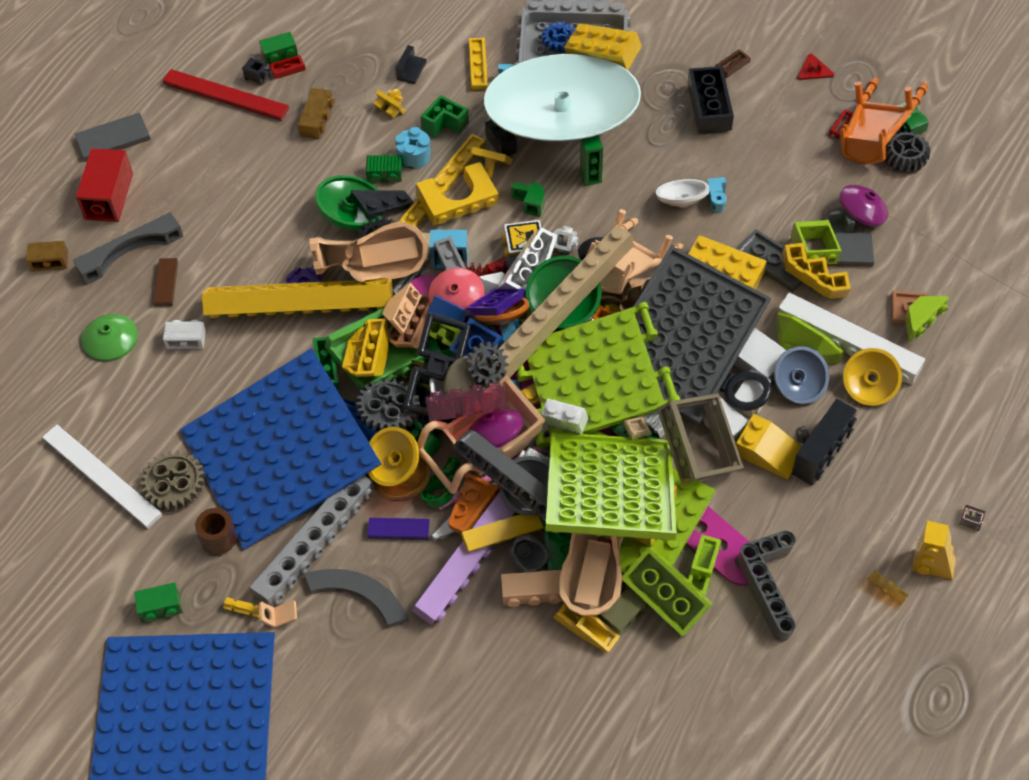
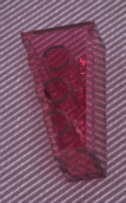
[426,381,509,422]

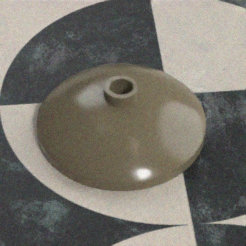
[444,356,498,414]

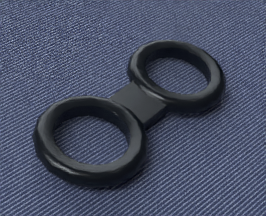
[719,371,772,411]

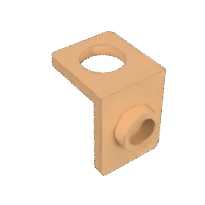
[259,600,297,628]

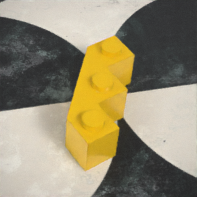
[782,243,851,299]

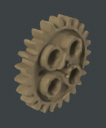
[140,450,206,511]

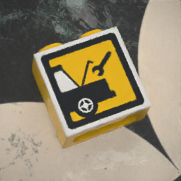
[501,220,541,258]

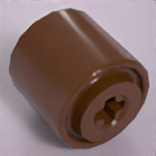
[195,508,237,555]

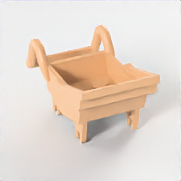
[417,375,545,494]

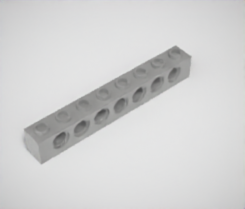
[250,476,374,607]

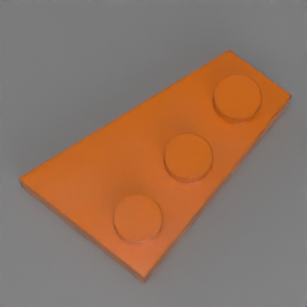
[448,472,500,534]

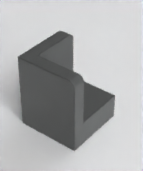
[828,210,855,234]

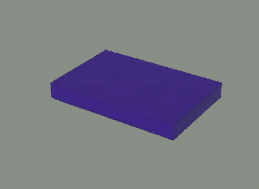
[464,289,526,315]

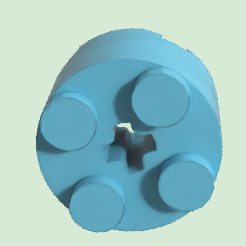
[395,127,431,169]

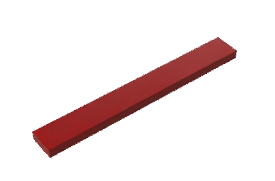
[163,69,289,121]

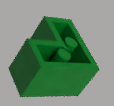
[420,95,469,137]

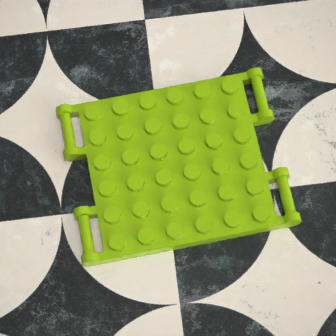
[516,302,681,448]

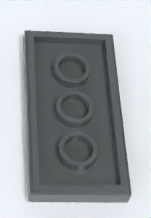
[75,112,151,161]
[736,229,802,292]

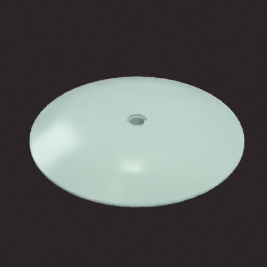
[484,54,641,141]

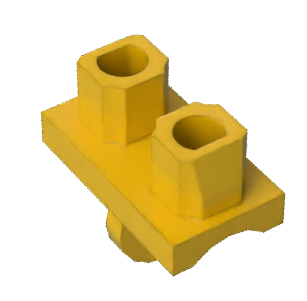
[373,89,406,119]

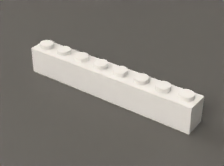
[776,293,925,385]

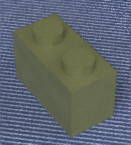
[601,587,648,639]

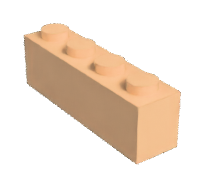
[501,570,581,607]

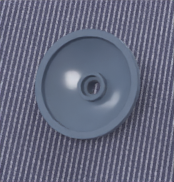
[774,346,829,404]

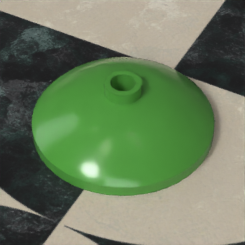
[81,314,138,362]

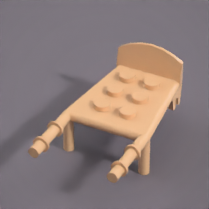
[586,209,684,293]

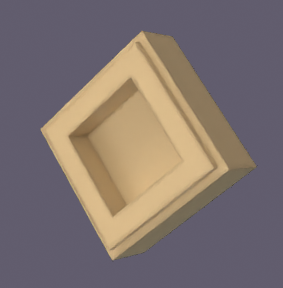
[624,416,651,440]

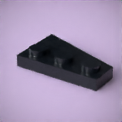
[350,190,414,219]

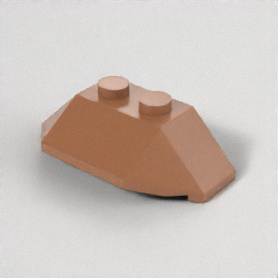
[388,294,430,349]

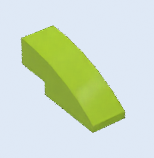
[688,535,722,596]

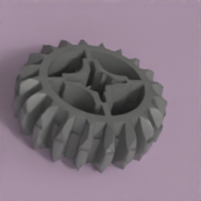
[884,130,931,173]

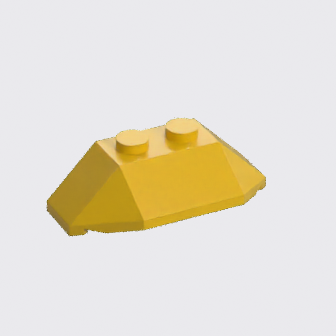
[342,318,389,377]

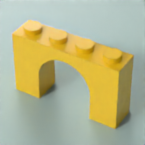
[415,162,498,226]

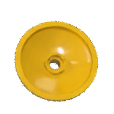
[843,348,902,406]
[368,427,419,487]

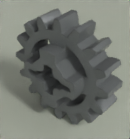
[465,342,509,385]

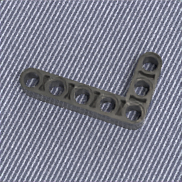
[737,530,796,641]

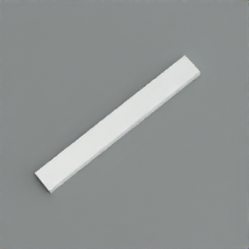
[43,425,162,529]

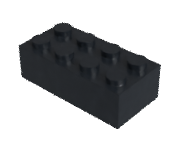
[687,66,734,133]
[791,398,857,486]

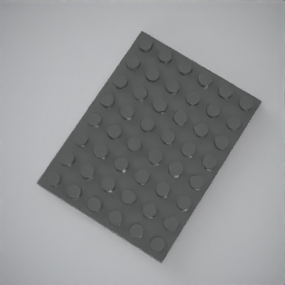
[634,245,771,425]

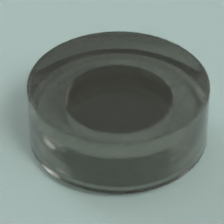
[796,426,810,446]

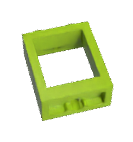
[790,220,842,264]

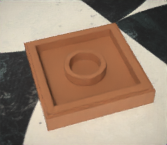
[891,291,930,327]

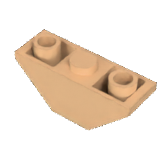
[382,283,421,334]

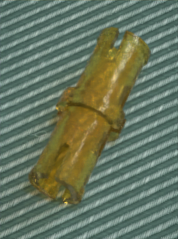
[867,570,909,605]

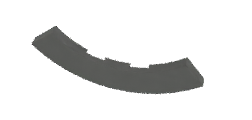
[305,569,408,628]

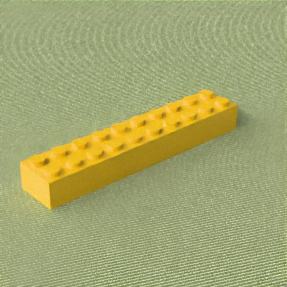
[202,278,393,318]

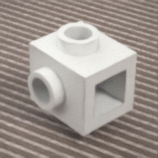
[553,226,579,253]

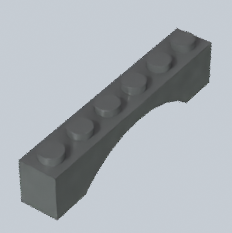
[73,212,183,285]

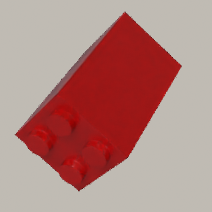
[76,148,133,222]

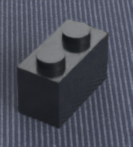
[485,120,517,156]

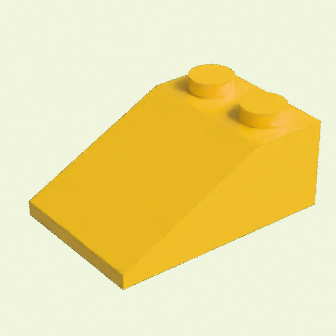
[736,414,802,480]

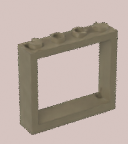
[657,393,744,484]

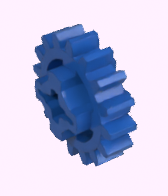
[542,21,575,53]

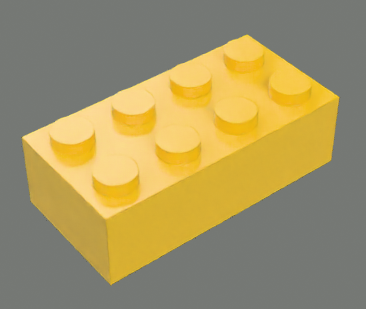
[564,23,642,70]
[688,235,767,290]

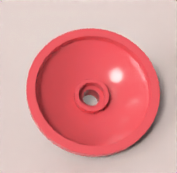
[428,268,485,318]

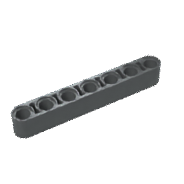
[455,430,548,521]

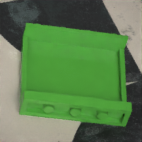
[325,307,427,391]

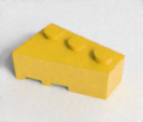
[912,520,956,580]

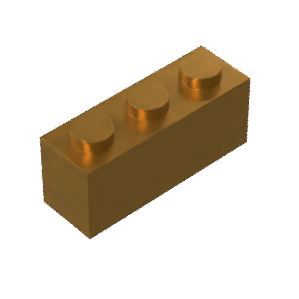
[298,88,335,139]

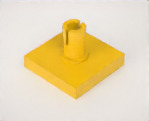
[471,147,513,178]

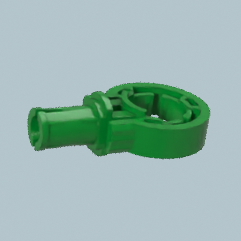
[420,457,460,508]

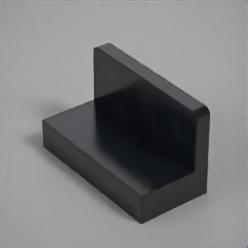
[395,45,427,84]

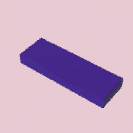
[368,517,430,540]

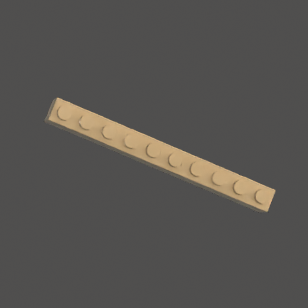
[490,225,634,378]

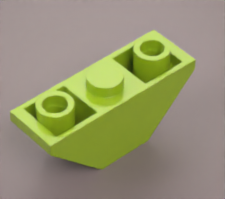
[905,296,949,342]

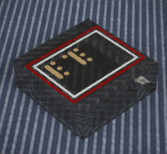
[959,505,986,531]

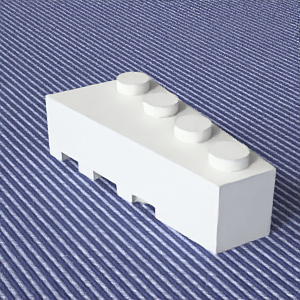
[496,228,557,298]

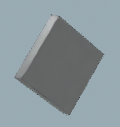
[835,233,874,266]

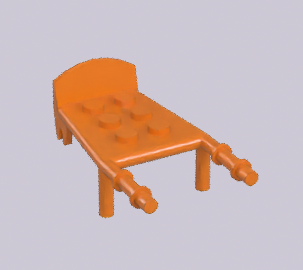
[840,77,928,164]

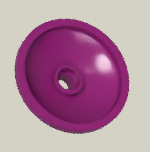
[839,185,888,226]
[468,409,523,448]

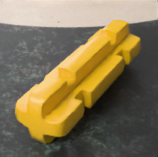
[223,597,259,618]

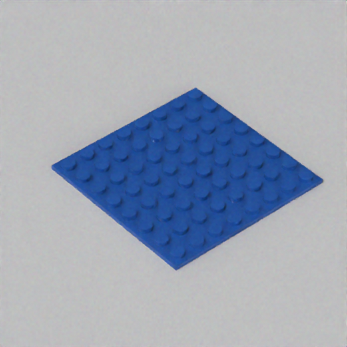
[180,348,382,550]
[90,632,275,780]

